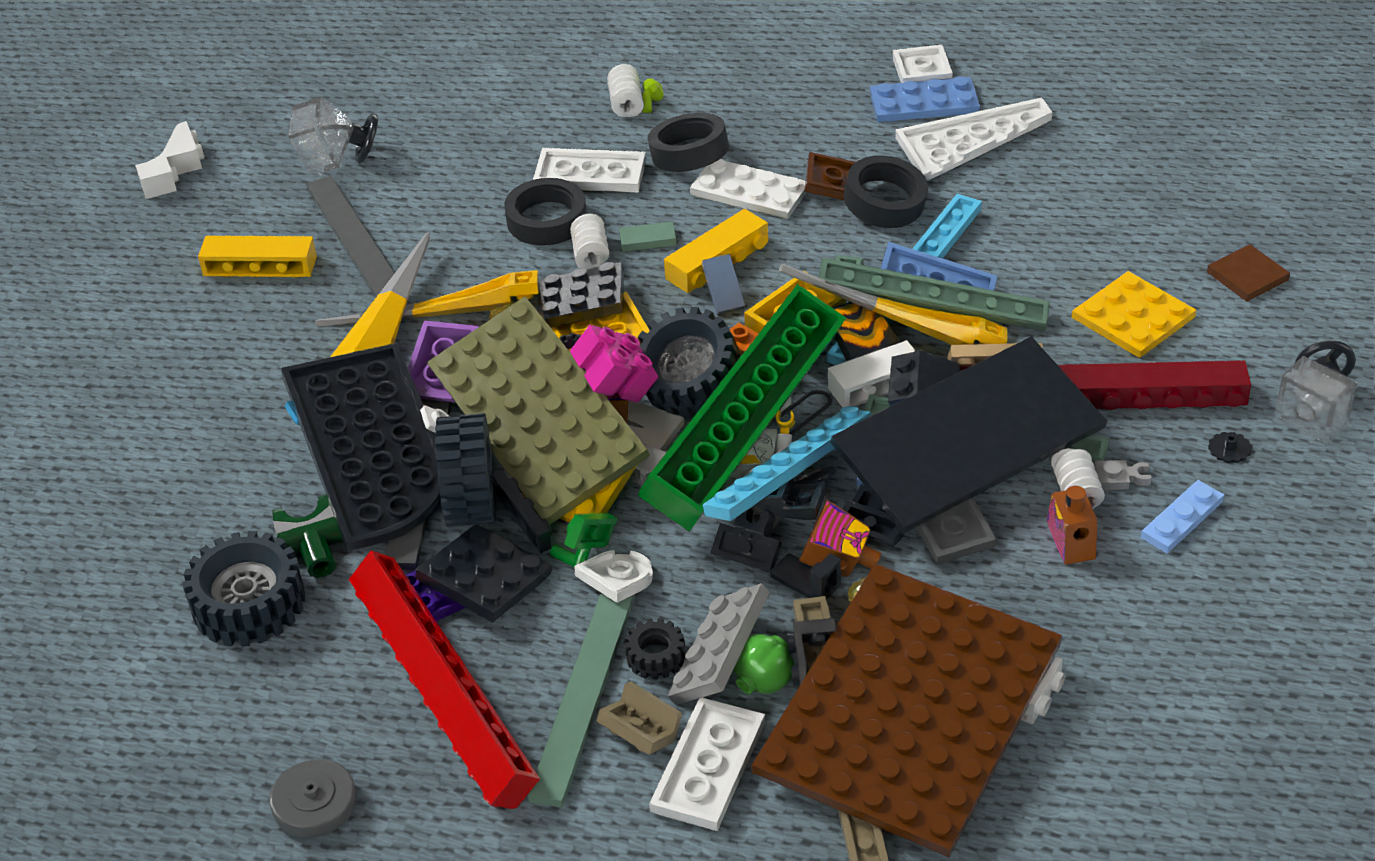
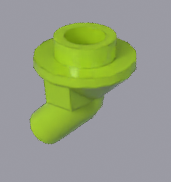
[642,79,664,113]

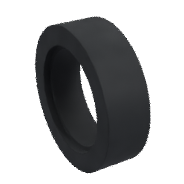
[647,113,729,172]
[844,155,928,228]
[504,178,587,245]

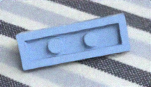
[1141,480,1224,554]

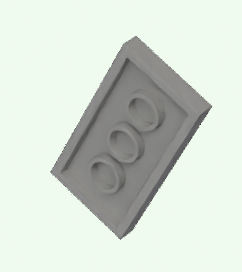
[667,583,770,705]

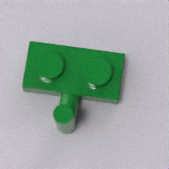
[550,513,617,568]

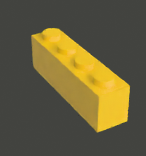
[664,208,768,293]
[198,236,317,277]

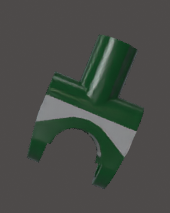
[272,494,343,578]

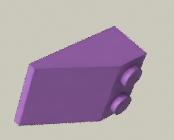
[408,321,479,402]

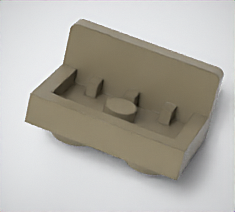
[597,682,682,755]

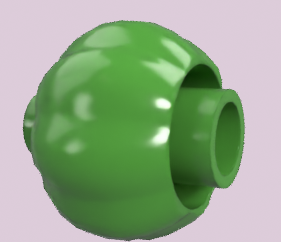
[733,634,794,694]

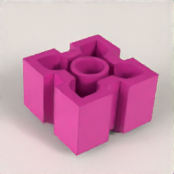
[570,325,659,403]

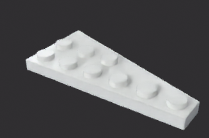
[896,98,1052,181]

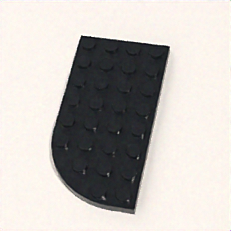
[281,343,441,552]

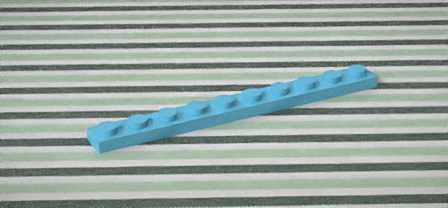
[827,194,982,365]

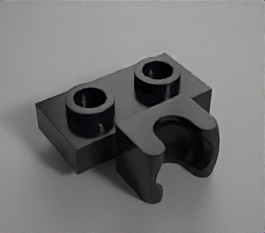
[710,508,782,572]

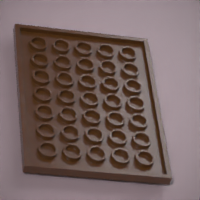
[752,563,1062,857]

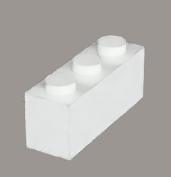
[828,341,915,408]

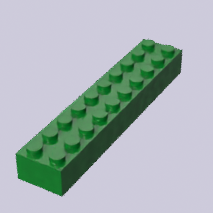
[637,284,846,532]

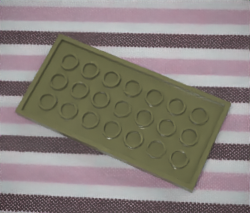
[427,296,650,525]

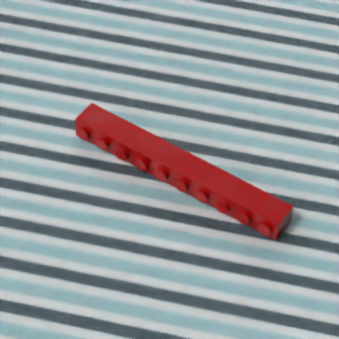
[349,550,540,809]

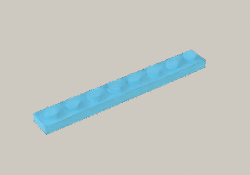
[703,406,871,521]

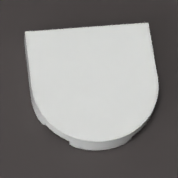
[575,550,653,603]

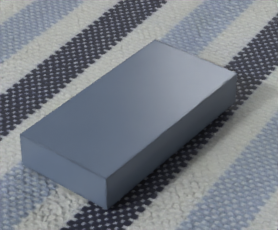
[702,254,745,315]

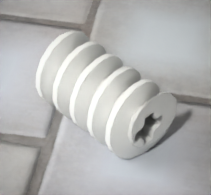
[607,64,644,117]
[570,214,609,269]
[1051,448,1105,509]

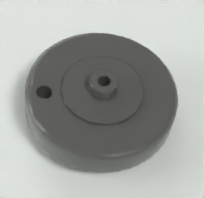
[269,759,357,837]

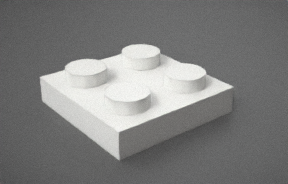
[893,45,952,83]

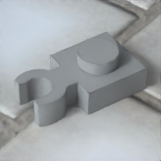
[1094,460,1151,490]

